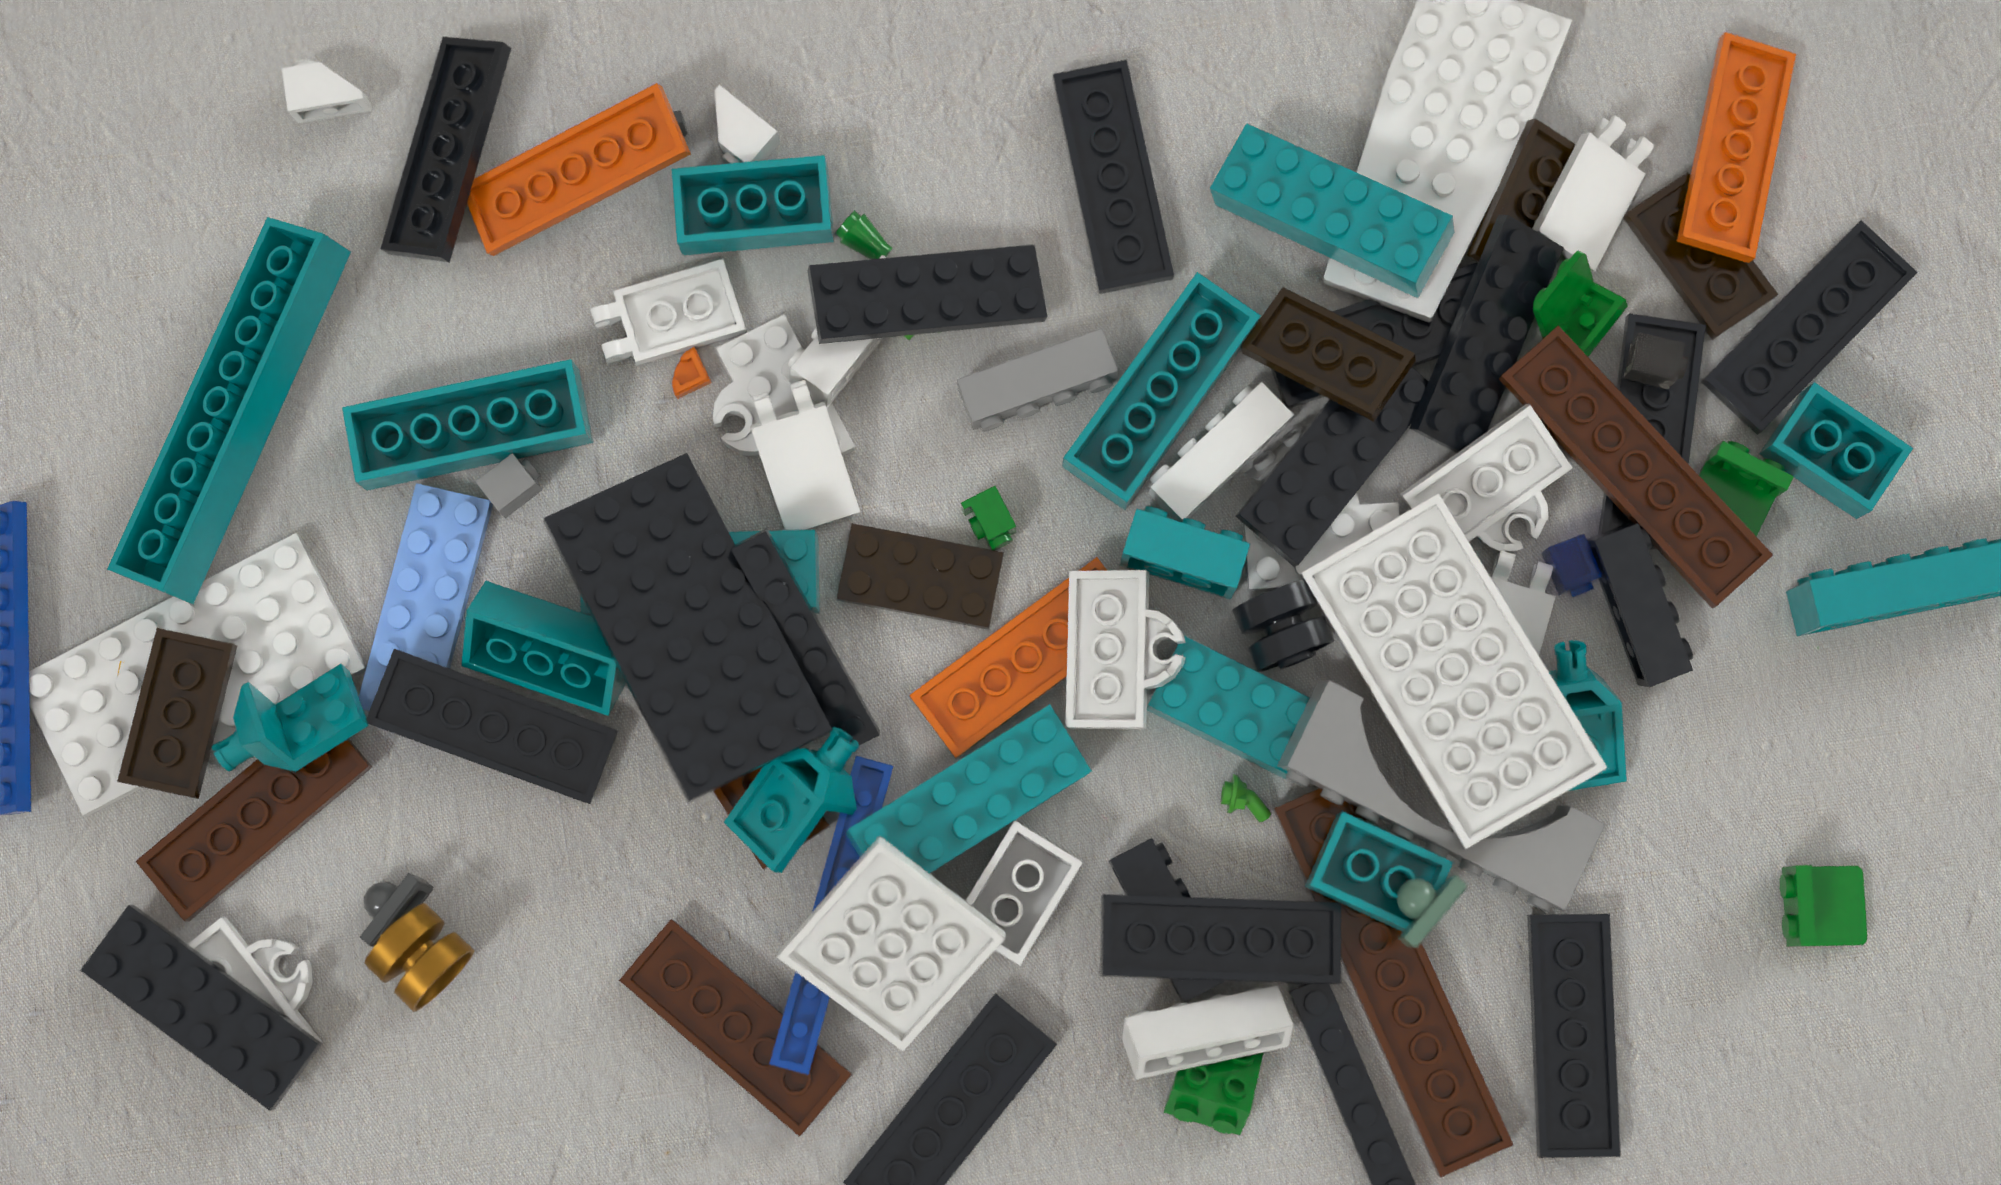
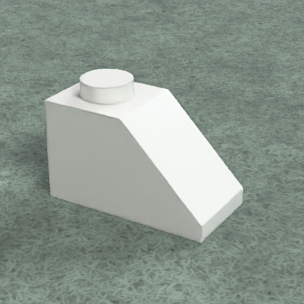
[282,60,372,123]
[714,85,780,164]

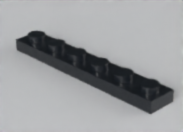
[731,528,880,745]
[1288,983,1416,1185]

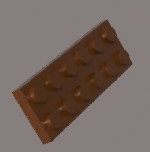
[135,738,372,922]
[619,919,852,1137]

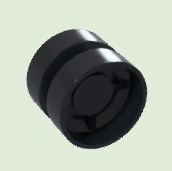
[1232,579,1334,672]

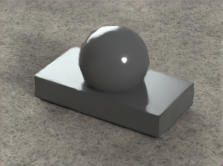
[359,873,433,947]

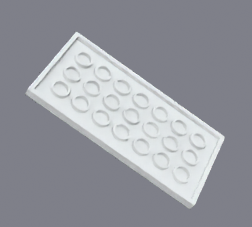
[1301,493,1607,850]
[29,533,367,816]

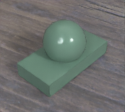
[1397,875,1467,948]

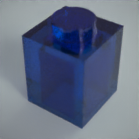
[1541,534,1602,598]

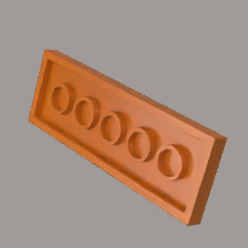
[1677,32,1796,263]
[467,83,691,256]
[909,557,1107,759]

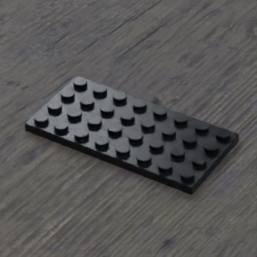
[543,453,832,803]

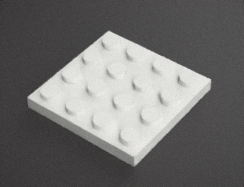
[777,836,1005,1051]

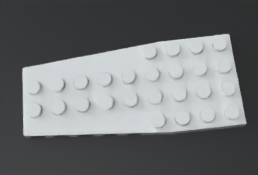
[1323,0,1572,322]

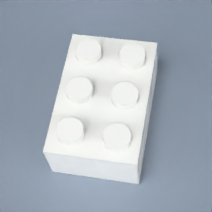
[965,821,1083,966]

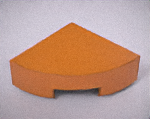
[672,347,712,399]

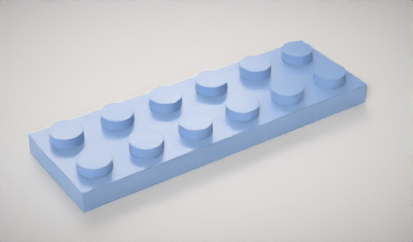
[359,483,493,711]

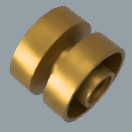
[364,903,474,1012]

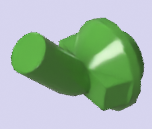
[1220,775,1271,822]

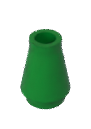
[835,210,893,260]

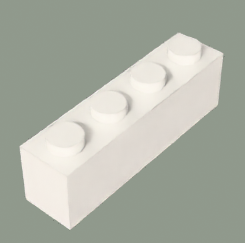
[788,255,886,408]
[1148,382,1294,522]
[1122,985,1293,1079]

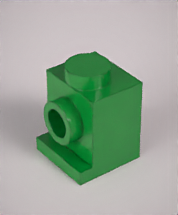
[961,486,1016,551]

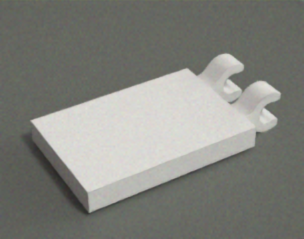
[1532,115,1654,272]
[590,259,746,366]
[750,379,860,530]
[1490,550,1556,656]

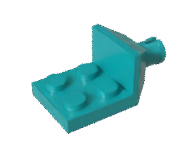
[1548,640,1627,791]
[212,664,369,772]
[724,727,860,873]

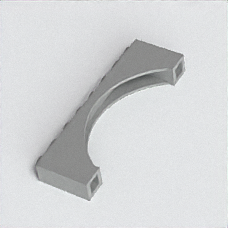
[1277,680,1605,912]

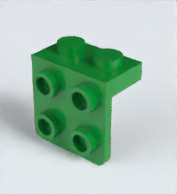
[1533,250,1628,357]
[1698,441,1794,536]
[1779,865,1868,947]
[1163,1052,1264,1136]

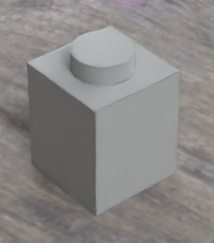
[475,453,542,518]

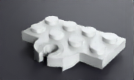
[712,315,855,456]
[1399,404,1572,551]
[1243,493,1399,590]
[1066,570,1186,729]
[188,917,321,1042]

